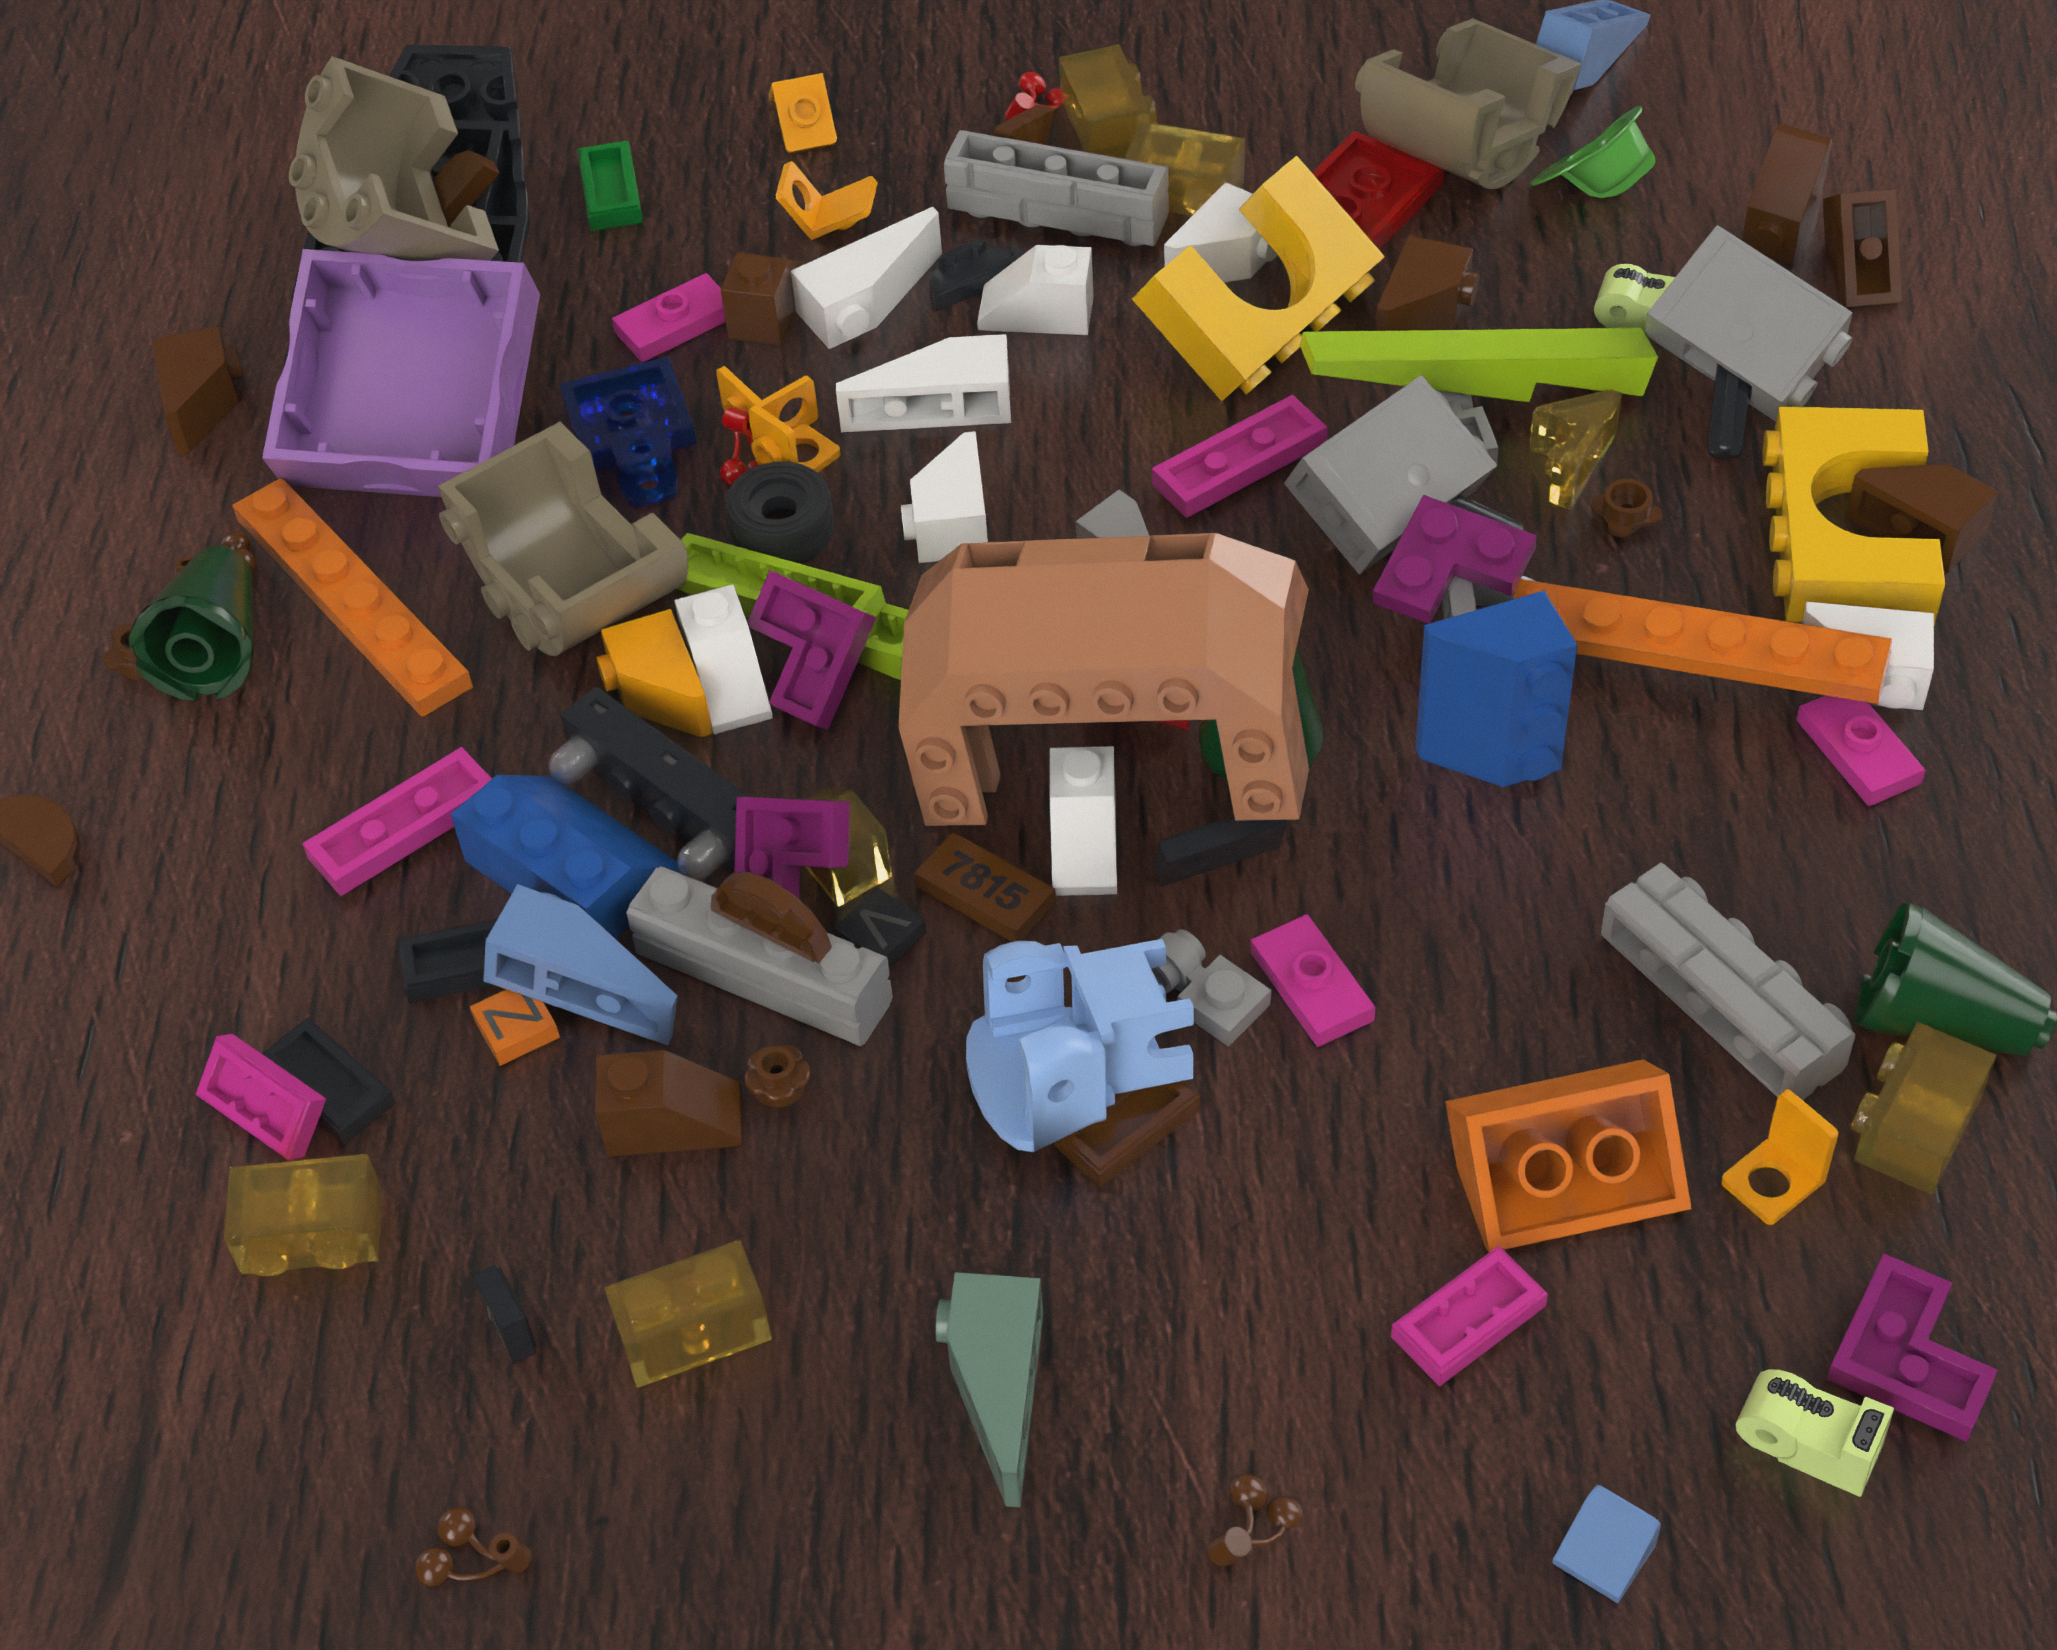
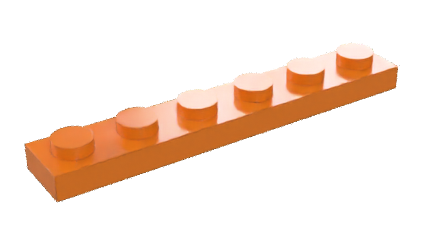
[232,477,473,718]
[1513,579,1892,704]

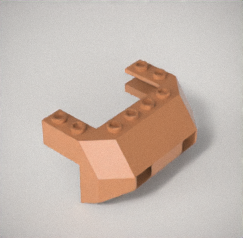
[898,533,1309,826]

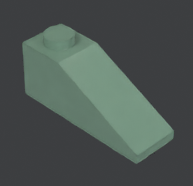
[936,1272,1043,1508]

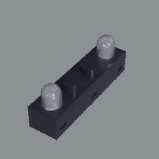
[549,686,749,880]

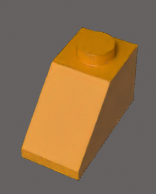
[596,609,713,737]

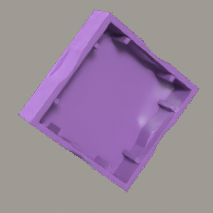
[262,249,540,497]

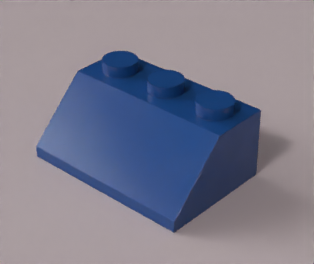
[1415,590,1577,787]
[451,775,687,939]

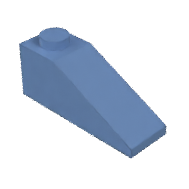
[1536,0,1651,94]
[483,884,678,1046]

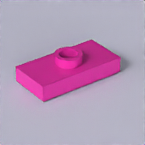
[612,273,726,363]
[1796,695,1926,807]
[1251,914,1376,1047]
[195,1034,326,1160]
[1391,1246,1548,1387]

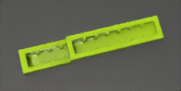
[1300,328,1658,402]
[676,533,909,680]

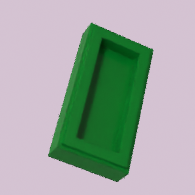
[577,141,643,231]

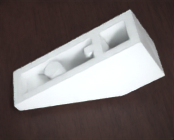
[791,207,942,349]
[836,334,1011,433]

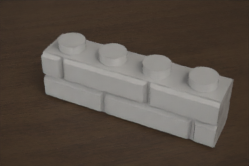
[944,130,1169,246]
[1601,862,1856,1100]
[626,866,893,1046]

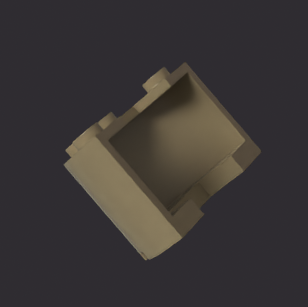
[1355,18,1582,189]
[289,56,499,261]
[438,422,688,656]

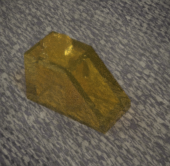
[805,789,892,907]

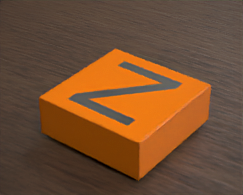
[470,989,560,1066]

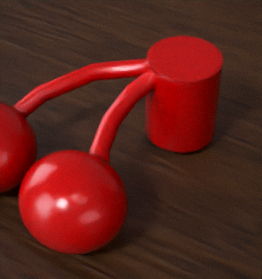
[1005,72,1071,120]
[720,406,759,486]

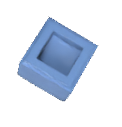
[1552,1484,1661,1603]

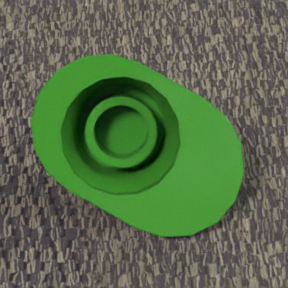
[1530,105,1656,198]

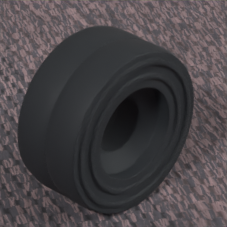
[725,462,834,564]

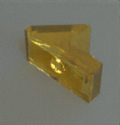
[1530,389,1622,509]

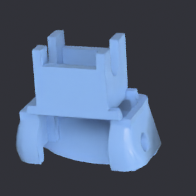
[966,939,1194,1152]

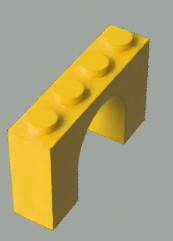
[1132,156,1385,401]
[1763,407,1945,626]

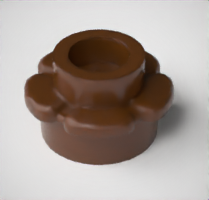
[744,1044,811,1108]

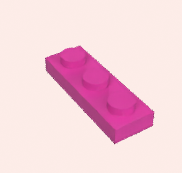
[1152,394,1327,518]
[302,747,492,896]

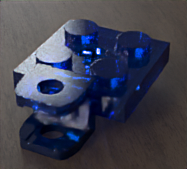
[559,357,697,508]

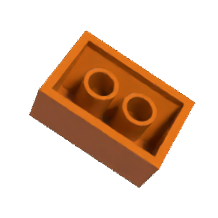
[1445,1059,1692,1252]

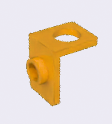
[768,73,837,153]
[776,161,878,240]
[716,366,818,429]
[748,404,841,473]
[1721,1089,1838,1225]

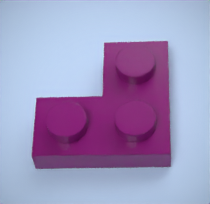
[1373,495,1537,624]
[747,570,877,730]
[735,797,850,899]
[1827,1253,1998,1442]

